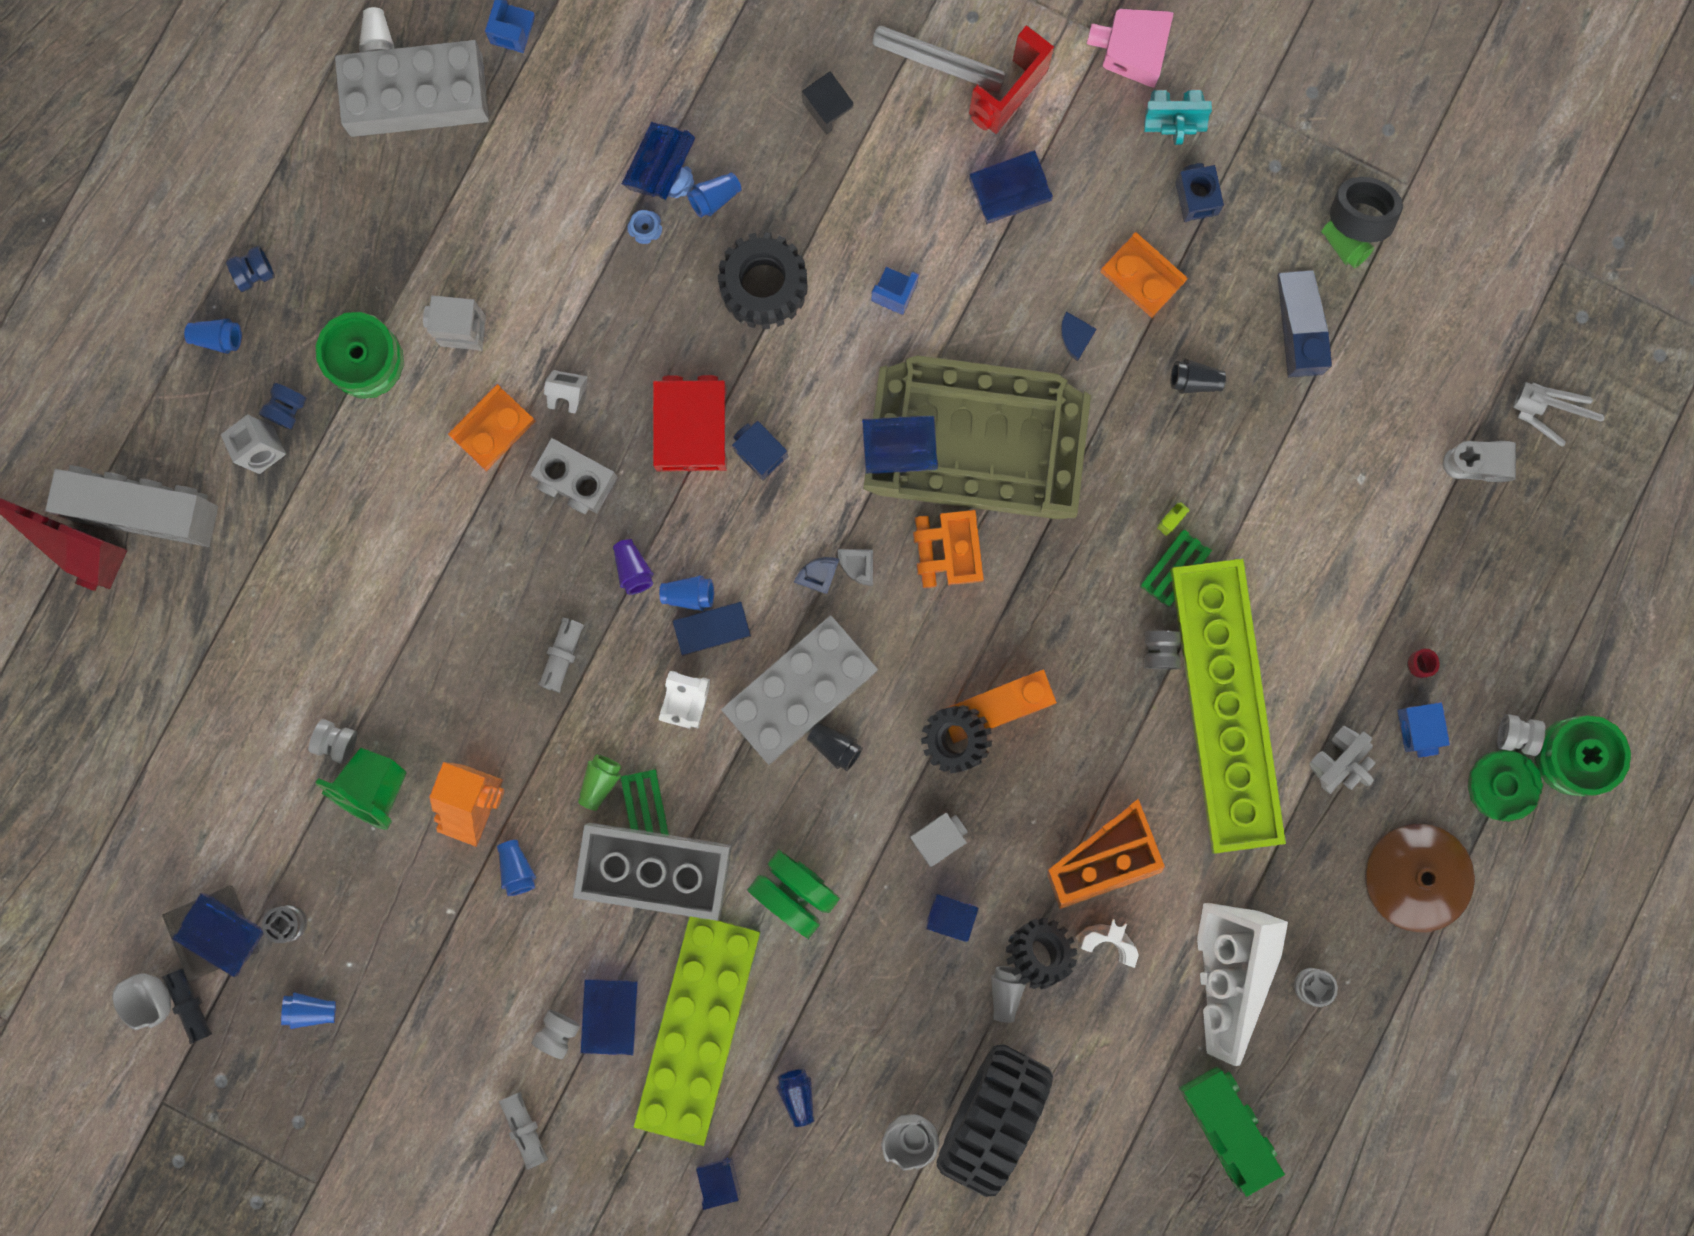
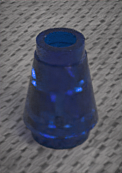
[776,1069,815,1127]

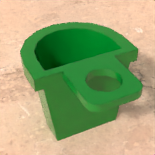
[315,747,407,830]

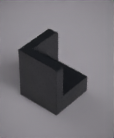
[802,71,854,135]

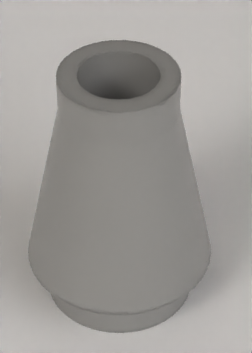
[991,966,1026,1023]

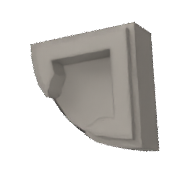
[837,549,873,586]

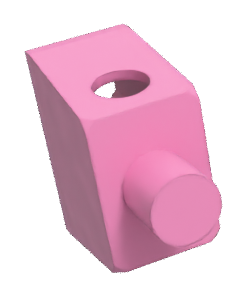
[1087,9,1174,88]

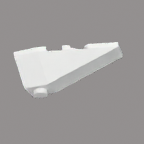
[1197,903,1288,1066]

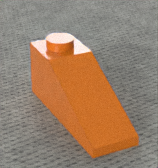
[947,669,1057,744]

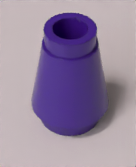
[613,539,654,595]

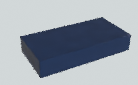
[672,602,751,656]

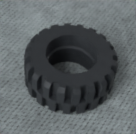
[936,1044,1053,1197]

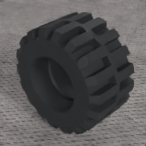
[718,232,808,329]

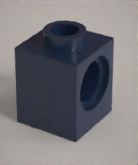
[1175,163,1224,222]
[732,421,788,481]

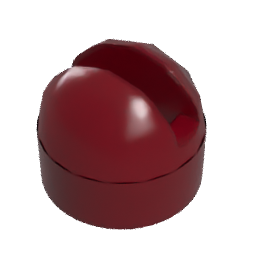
[1407,648,1440,678]

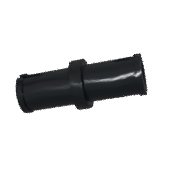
[162,967,212,1044]

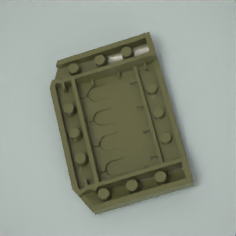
[863,355,1091,519]

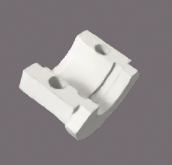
[659,671,710,729]
[1075,919,1139,968]

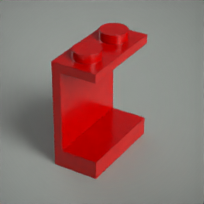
[969,25,1054,134]
[653,375,727,472]

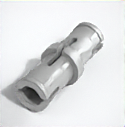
[538,618,584,693]
[498,1092,548,1170]

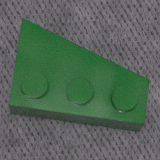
[1179,1067,1285,1197]

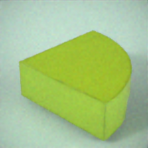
[1157,502,1190,536]

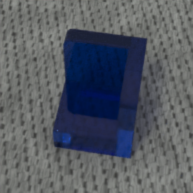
[925,893,979,942]
[696,1157,741,1210]

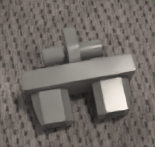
[1309,726,1376,794]

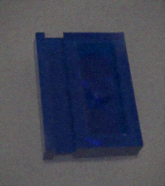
[621,122,696,200]
[969,150,1053,225]
[862,416,938,474]
[172,893,264,977]
[580,978,638,1056]

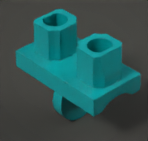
[1144,90,1212,145]

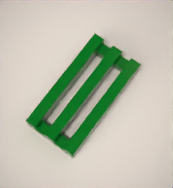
[1140,529,1212,607]
[620,769,669,835]

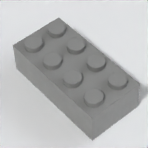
[335,40,489,137]
[45,465,218,547]
[721,615,878,765]
[573,823,732,921]

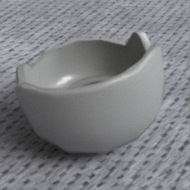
[112,973,171,1030]
[881,1114,940,1171]

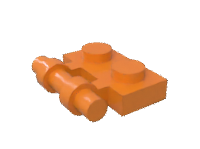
[913,510,984,588]

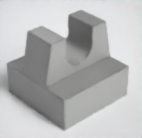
[544,370,587,414]

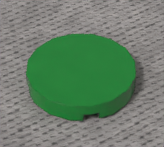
[1467,750,1543,822]

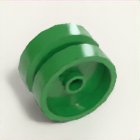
[315,312,404,399]
[1535,715,1631,796]
[747,849,841,939]

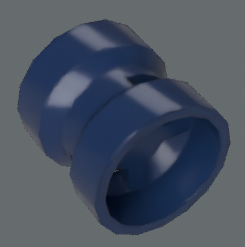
[226,246,275,292]
[259,382,307,430]

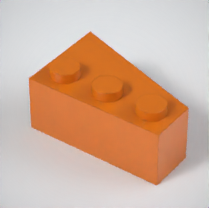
[429,762,505,847]
[1047,799,1165,909]

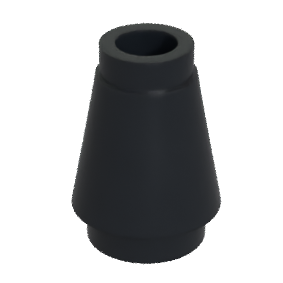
[1170,358,1226,394]
[807,723,863,771]

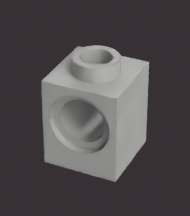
[221,414,286,474]
[910,813,968,867]

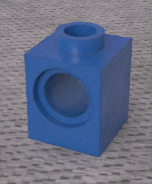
[1397,702,1450,758]

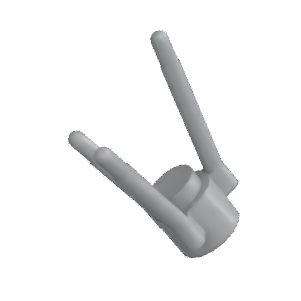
[1513,382,1604,446]

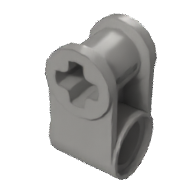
[1442,441,1516,482]

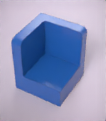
[485,0,535,53]
[871,267,919,315]

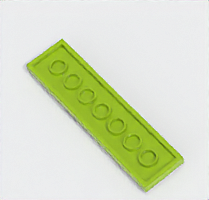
[1170,558,1286,854]

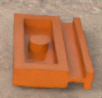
[1100,232,1188,318]
[448,384,536,472]

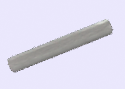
[872,26,1005,91]

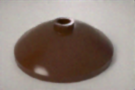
[1365,824,1475,932]

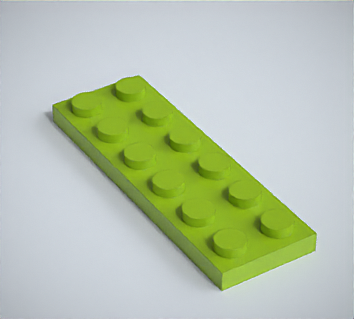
[633,916,761,1146]

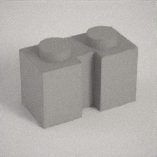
[423,295,486,351]

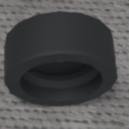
[1330,177,1403,243]

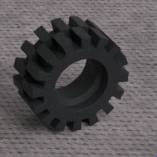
[921,705,992,773]
[1006,917,1077,989]

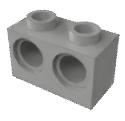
[531,438,618,515]

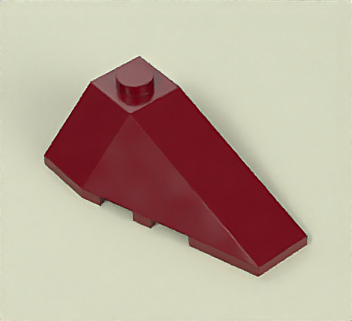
[0,498,128,591]

